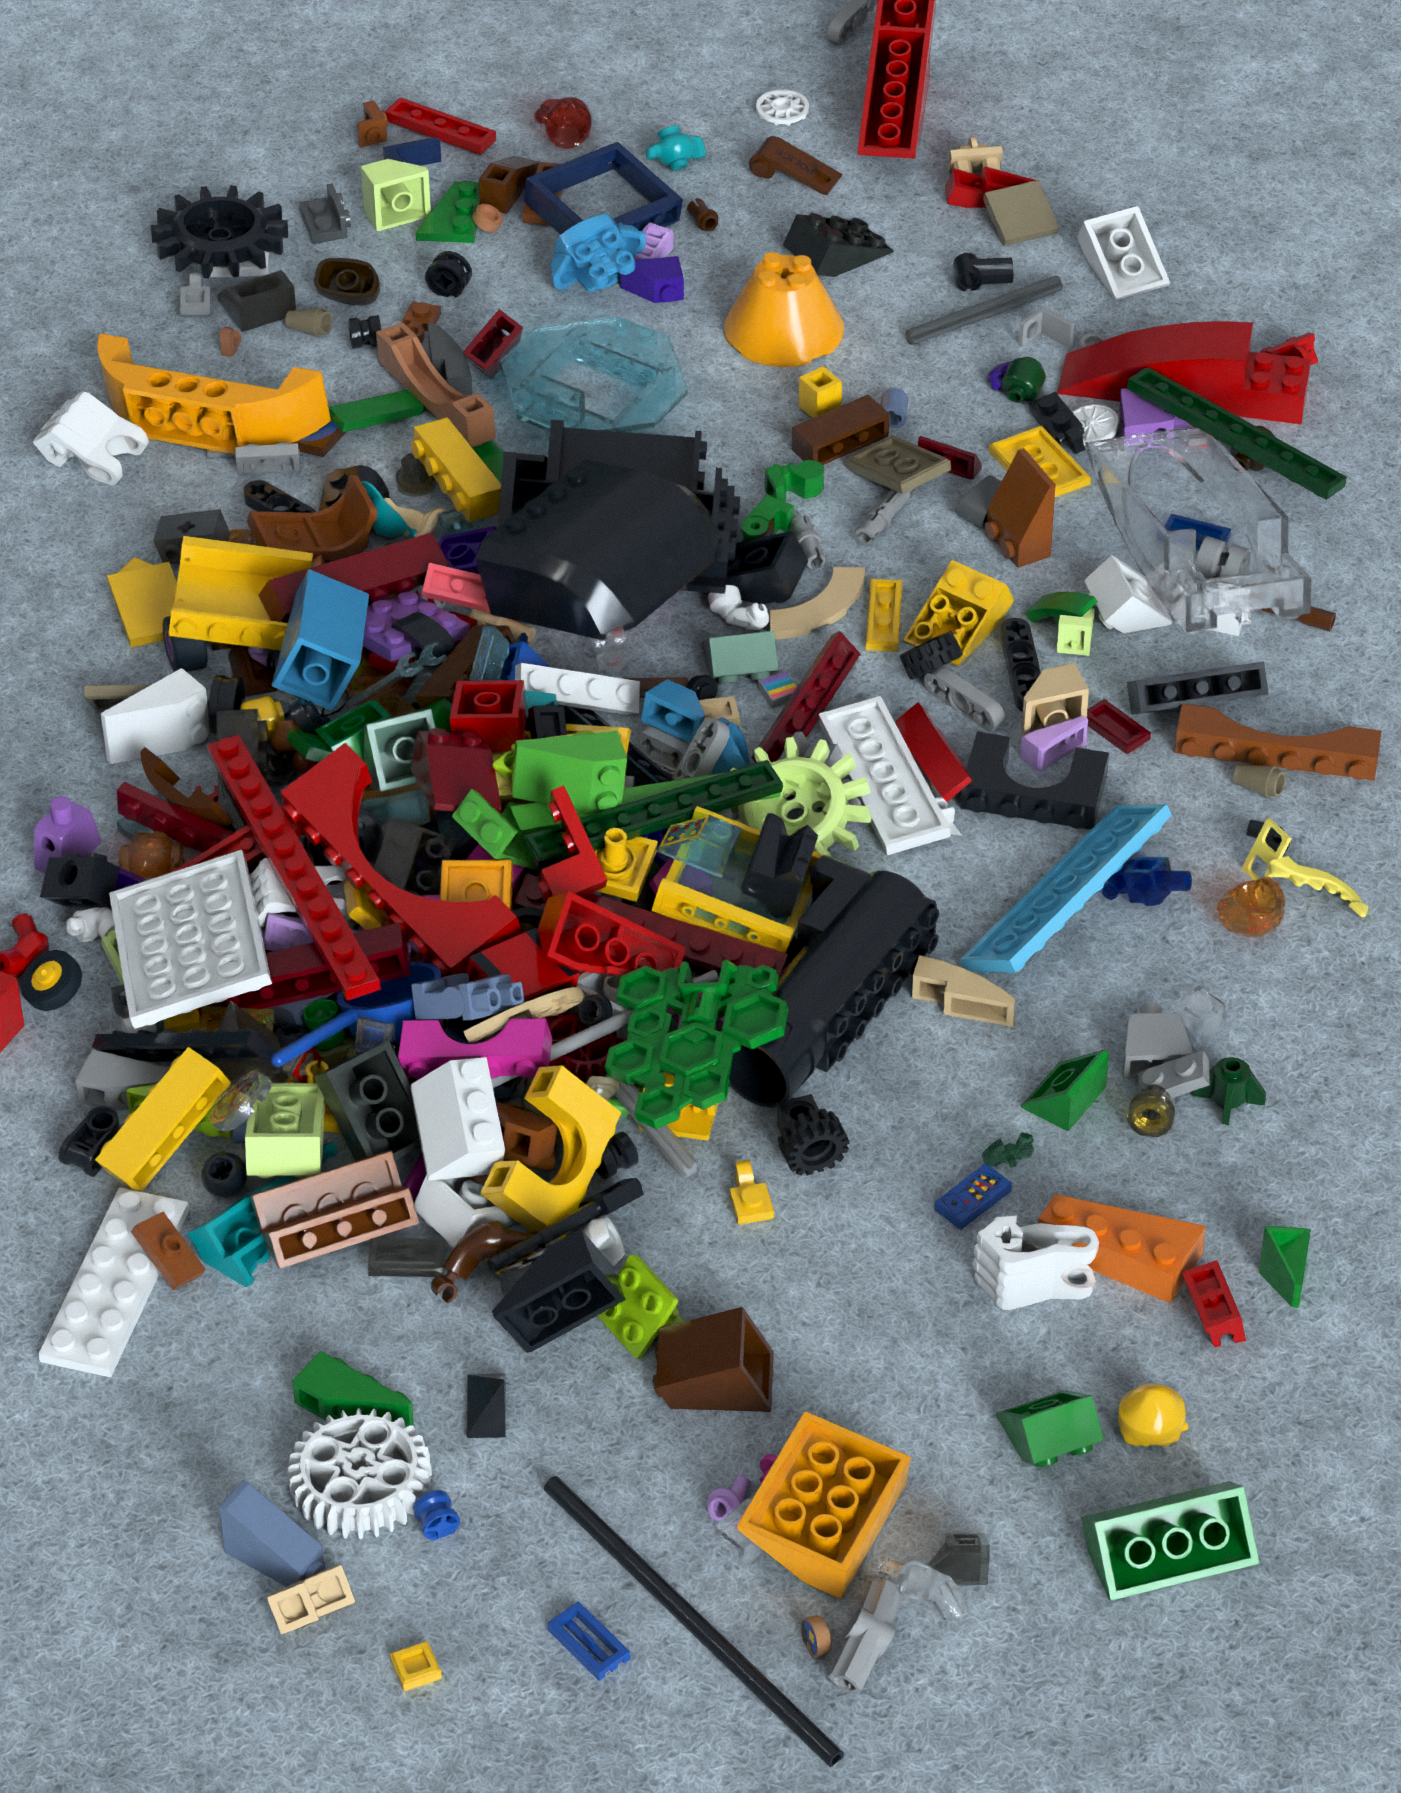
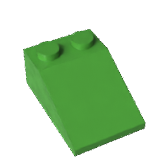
[511,731,627,814]

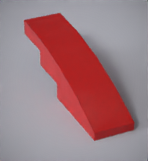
[895,701,973,802]

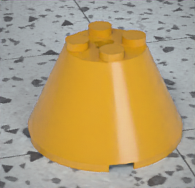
[724,252,844,367]

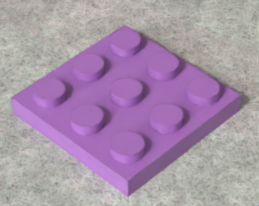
[362,592,470,662]

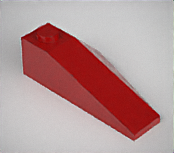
[538,891,686,976]

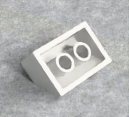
[410,1057,505,1181]

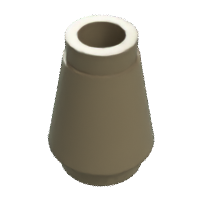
[285,307,332,337]
[1233,764,1286,799]

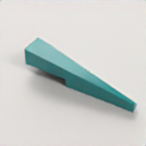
[187,1141,338,1287]

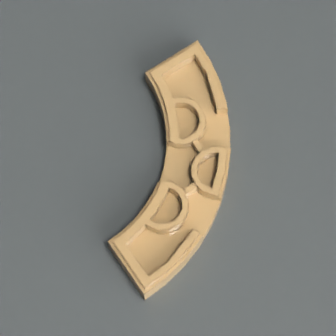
[770,567,865,639]
[463,987,586,1044]

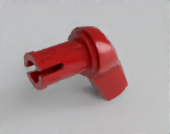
[0,913,49,977]

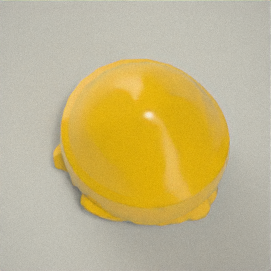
[1117,1383,1188,1447]

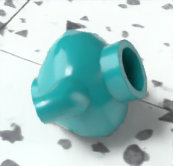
[646,125,707,171]

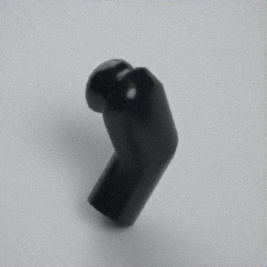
[1247,819,1290,852]

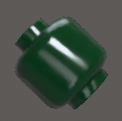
[1001,356,1046,403]

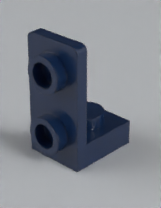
[383,137,441,166]

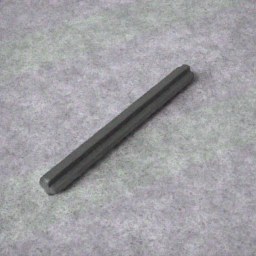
[905,275,1063,344]

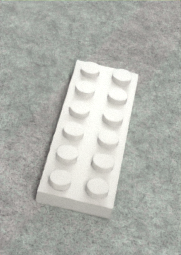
[818,696,951,855]
[38,1187,189,1377]

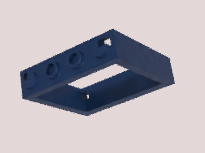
[524,142,683,235]

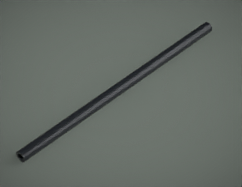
[544,1476,844,1767]

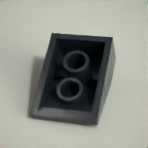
[702,531,808,604]
[492,1229,626,1353]

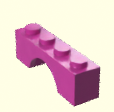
[398,1018,552,1079]

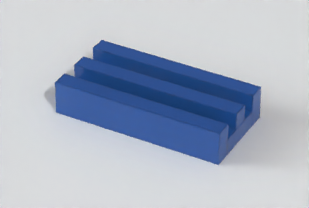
[548,1601,630,1681]

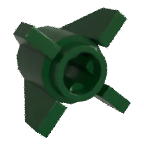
[1193,1057,1266,1125]

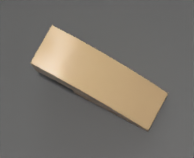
[912,955,1016,1027]

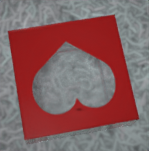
[283,1047,323,1083]

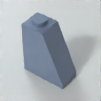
[219,1480,325,1587]

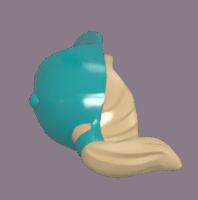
[361,481,447,539]

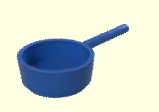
[271,962,442,1067]

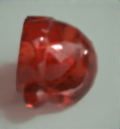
[534,96,592,149]

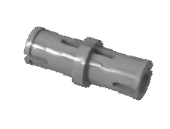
[790,514,826,569]

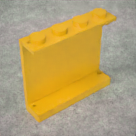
[169,536,313,651]

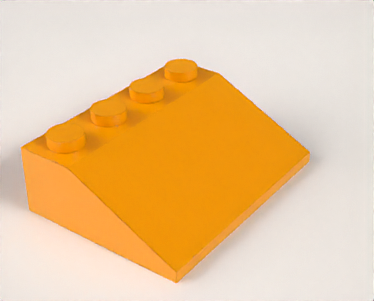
[737,1411,911,1600]

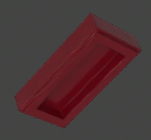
[1087,699,1151,754]

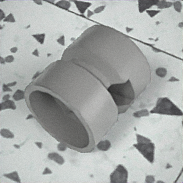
[1194,536,1252,586]

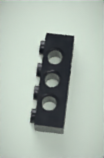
[1127,662,1269,715]

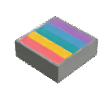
[758,670,798,708]

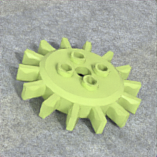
[729,737,872,864]

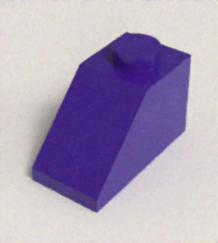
[620,256,684,303]

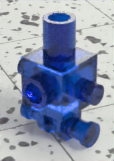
[1102,857,1192,906]

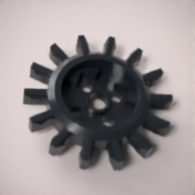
[151,185,288,279]

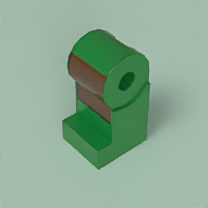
[741,495,794,541]

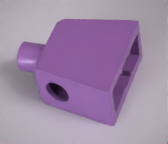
[1119,389,1191,448]
[34,796,102,873]

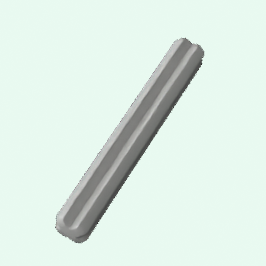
[605,1074,698,1178]

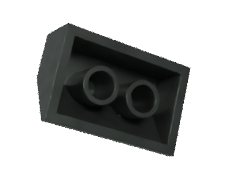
[314,1040,421,1161]

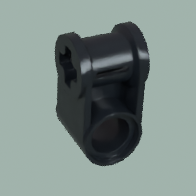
[59,1106,121,1177]

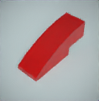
[945,167,1037,208]

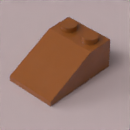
[985,448,1056,568]

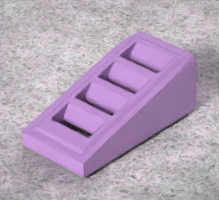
[633,223,674,260]
[1020,716,1088,771]

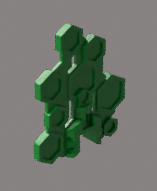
[605,960,789,1129]

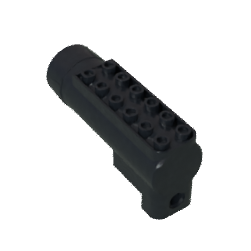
[729,855,939,1108]

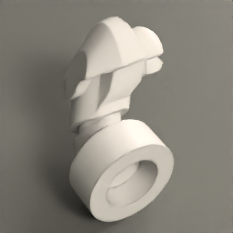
[708,585,769,631]
[66,907,115,942]

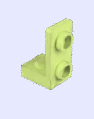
[1057,608,1095,656]

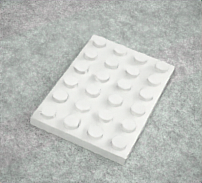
[109,850,272,1029]

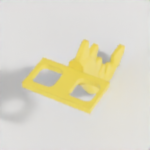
[1241,818,1369,918]

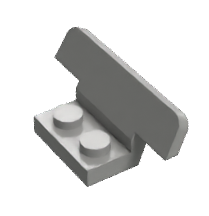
[207,442,303,475]

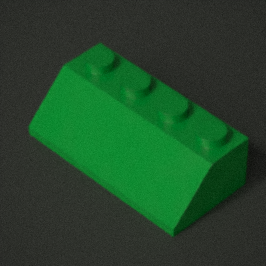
[1081,1481,1260,1601]

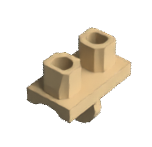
[948,136,1003,173]

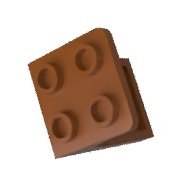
[246,475,377,562]

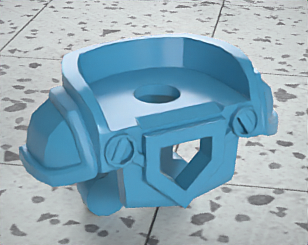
[550,214,646,292]

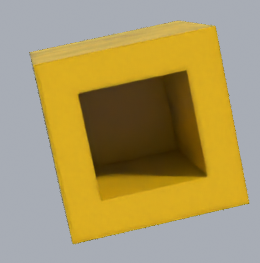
[798,366,842,418]

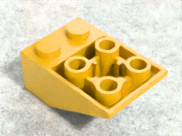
[903,560,1014,666]

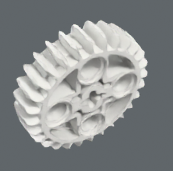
[287,1408,432,1539]

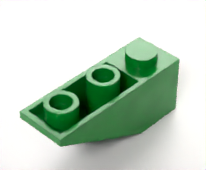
[292,1351,414,1427]

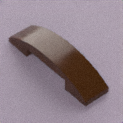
[140,747,233,826]

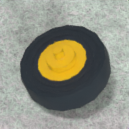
[20,950,82,1011]

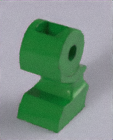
[765,460,824,502]

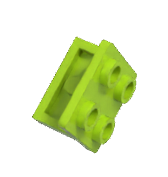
[598,1254,684,1358]

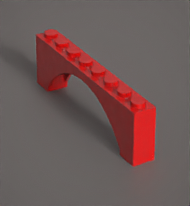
[280,743,522,977]

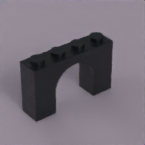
[960,732,1109,830]

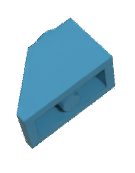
[641,679,705,744]

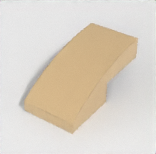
[267,1563,356,1635]

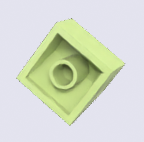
[361,159,431,231]

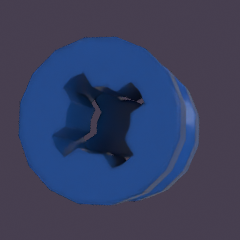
[413,1490,460,1540]

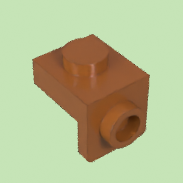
[357,100,388,148]

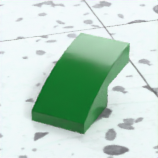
[1025,591,1098,626]

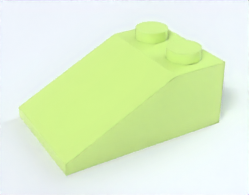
[245,1083,325,1178]

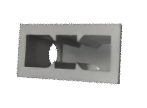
[1123,1003,1194,1079]

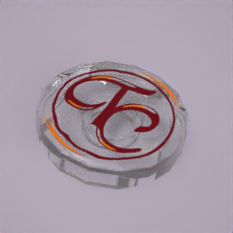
[209,1069,271,1132]

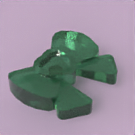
[982,1132,1034,1167]

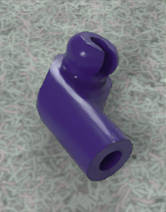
[987,361,1012,391]

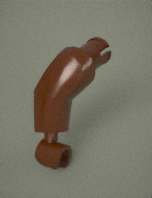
[431,1221,532,1303]

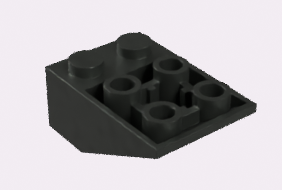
[783,213,894,277]

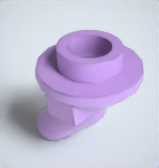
[707,1475,751,1526]

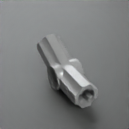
[827,1579,902,1694]

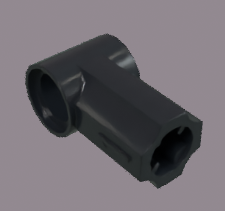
[953,253,1014,291]

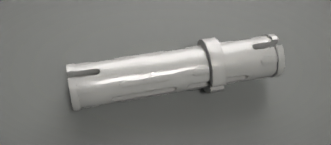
[855,488,916,546]

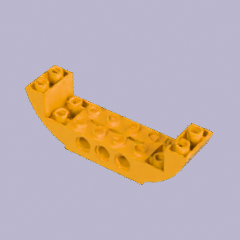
[97,333,331,455]

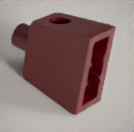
[463,309,523,379]

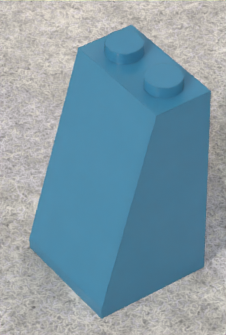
[272,569,369,711]

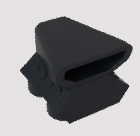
[741,813,818,918]

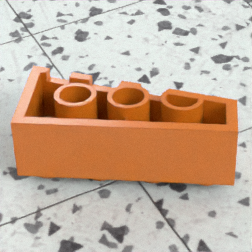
[1038,1194,1206,1303]

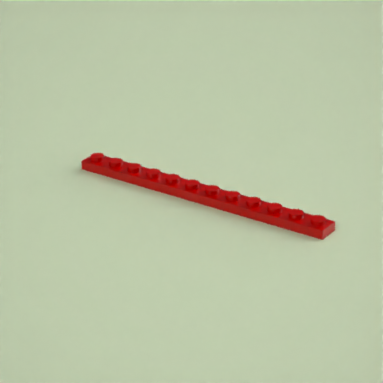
[207,735,381,1001]

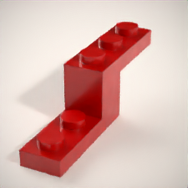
[537,785,607,902]

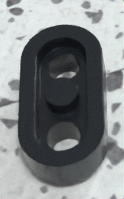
[289,698,331,735]

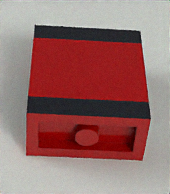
[466,928,580,1015]

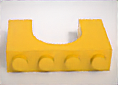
[480,1065,622,1239]

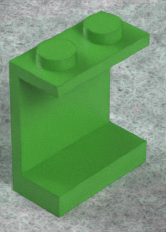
[452,789,543,872]

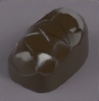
[314,258,381,306]

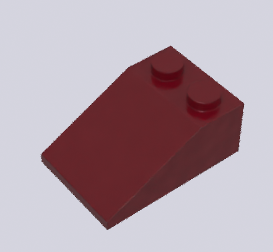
[410,728,502,814]

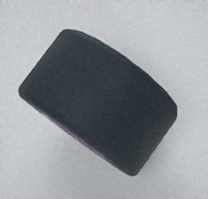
[163,616,208,672]

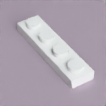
[515,663,640,715]

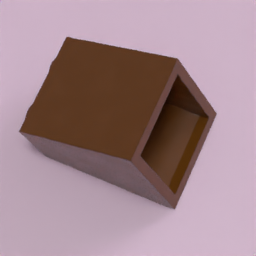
[653,1307,774,1412]

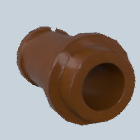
[687,198,718,231]

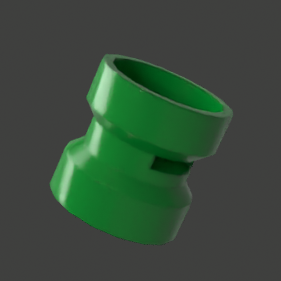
[303,999,345,1050]

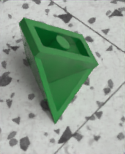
[1259,1226,1311,1308]

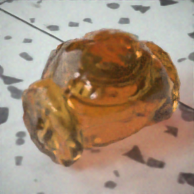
[118,831,185,878]
[1217,876,1286,938]

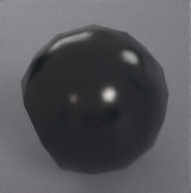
[201,1151,247,1198]

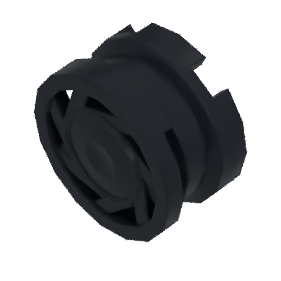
[425,251,472,298]

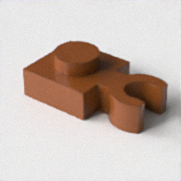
[403,301,441,343]

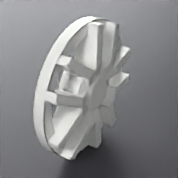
[756,90,809,126]

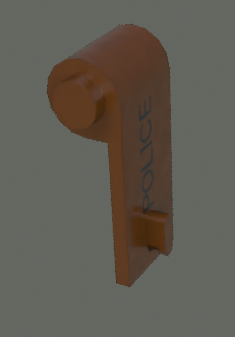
[749,136,842,195]

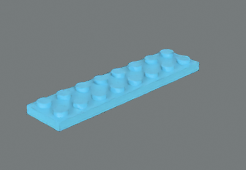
[960,804,1172,974]

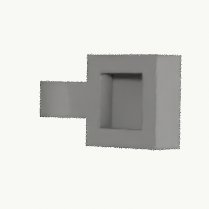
[180,272,211,315]

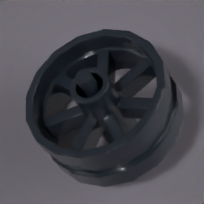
[207,675,245,736]

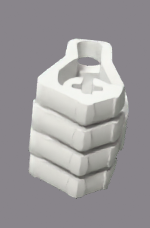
[33,392,149,486]
[249,858,356,942]
[973,1215,1099,1310]

